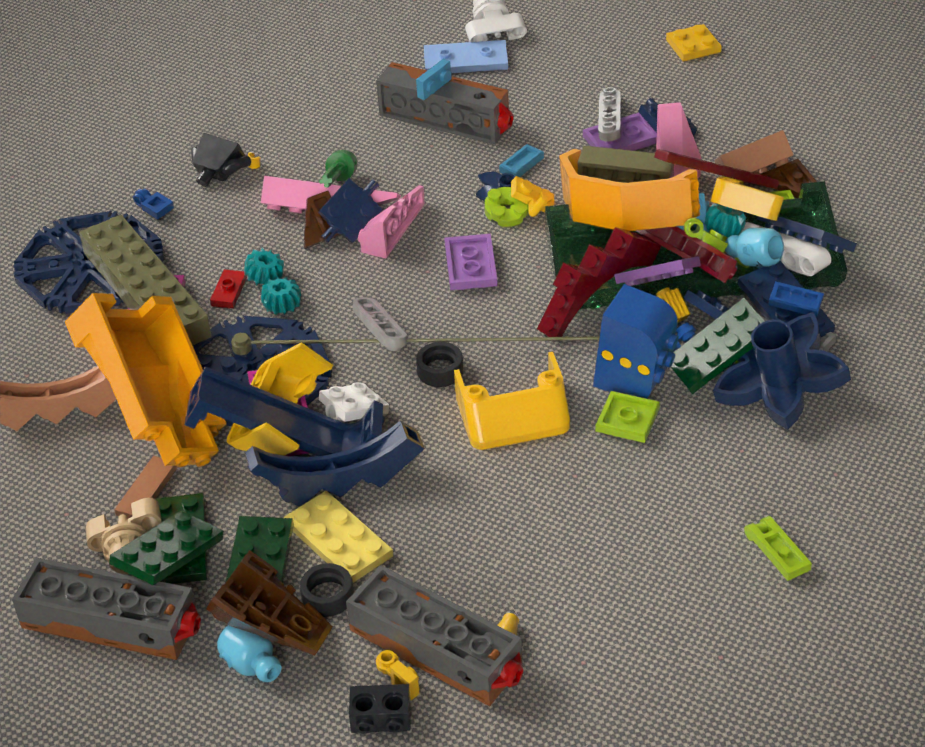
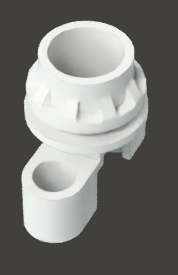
[465,0,527,42]

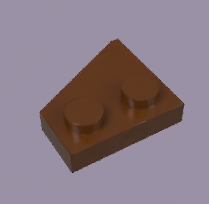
[303,190,341,249]

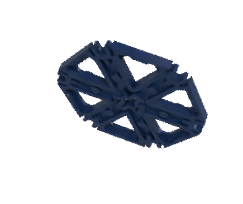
[13,211,164,314]
[193,315,333,426]

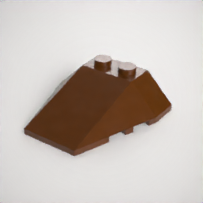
[206,550,333,656]

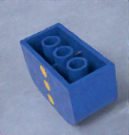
[593,284,679,399]

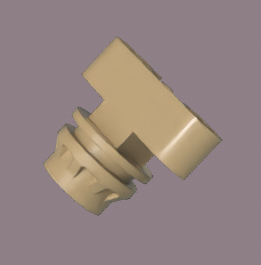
[86,498,161,574]

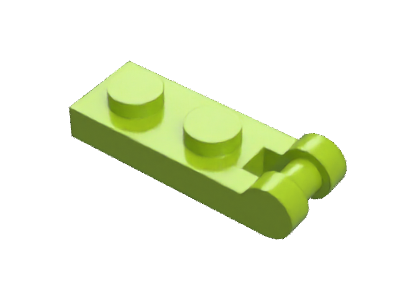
[744,516,812,581]

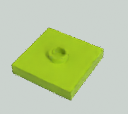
[595,391,660,443]

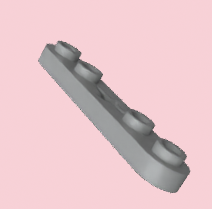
[598,87,621,141]
[352,297,407,351]

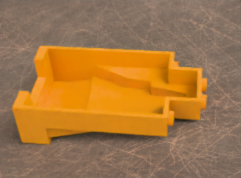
[65,293,226,468]

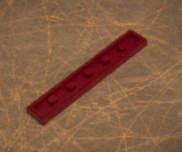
[654,149,779,189]

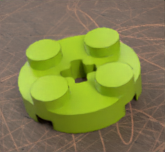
[484,187,529,227]

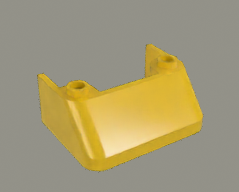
[226,342,333,456]
[454,352,570,450]

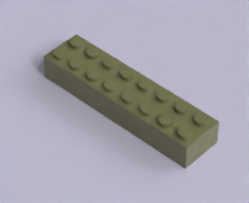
[79,215,211,346]

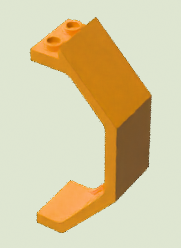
[559,149,700,231]

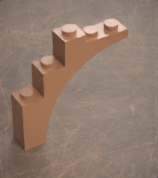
[0,366,116,431]

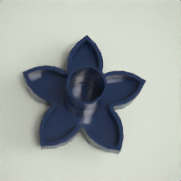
[713,312,851,430]

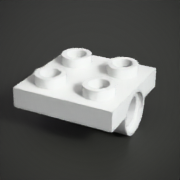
[319,382,389,422]

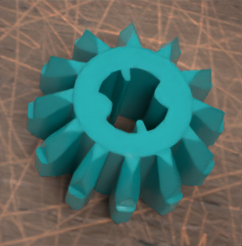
[704,203,746,238]
[244,248,284,286]
[261,277,302,315]

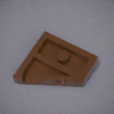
[761,159,820,199]

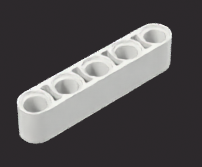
[742,222,831,276]

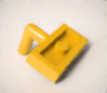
[511,176,555,217]

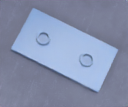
[424,40,508,73]

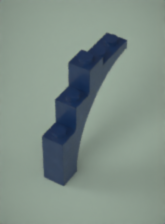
[245,421,425,507]

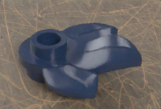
[476,171,515,201]

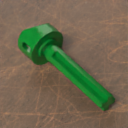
[319,150,358,188]

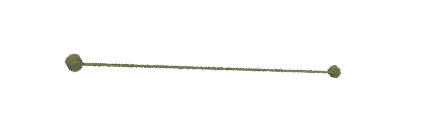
[231,333,600,355]

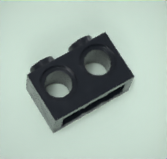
[349,684,411,734]

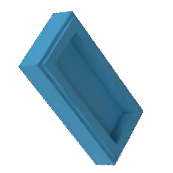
[499,144,544,177]

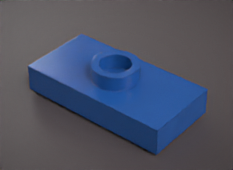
[768,281,824,317]

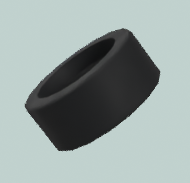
[416,342,464,387]
[300,563,354,617]

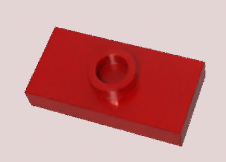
[210,269,247,309]

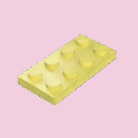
[284,491,393,583]

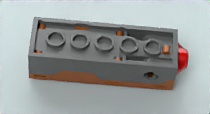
[376,62,514,144]
[12,557,201,660]
[346,565,523,706]

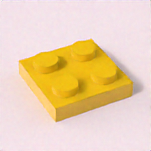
[666,24,721,62]

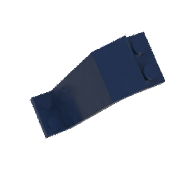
[184,367,385,456]

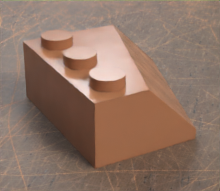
[714,130,793,174]

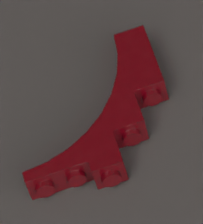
[636,226,737,283]
[537,227,662,337]

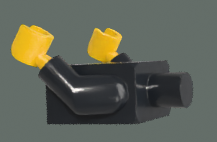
[191,133,261,187]

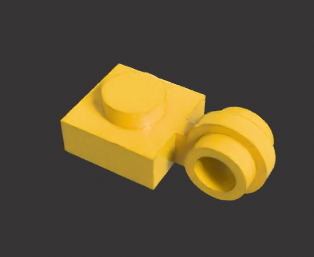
[376,650,420,701]

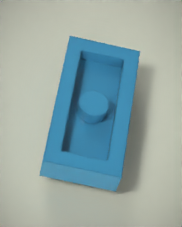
[416,58,452,100]

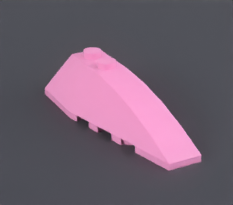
[261,176,401,214]

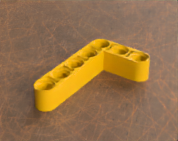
[710,176,784,221]

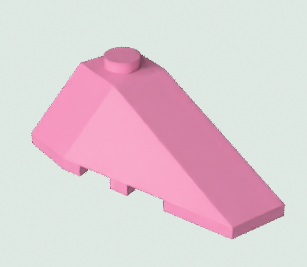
[656,102,701,178]
[358,185,425,259]

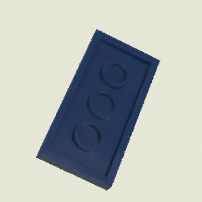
[757,216,857,253]
[738,261,835,337]

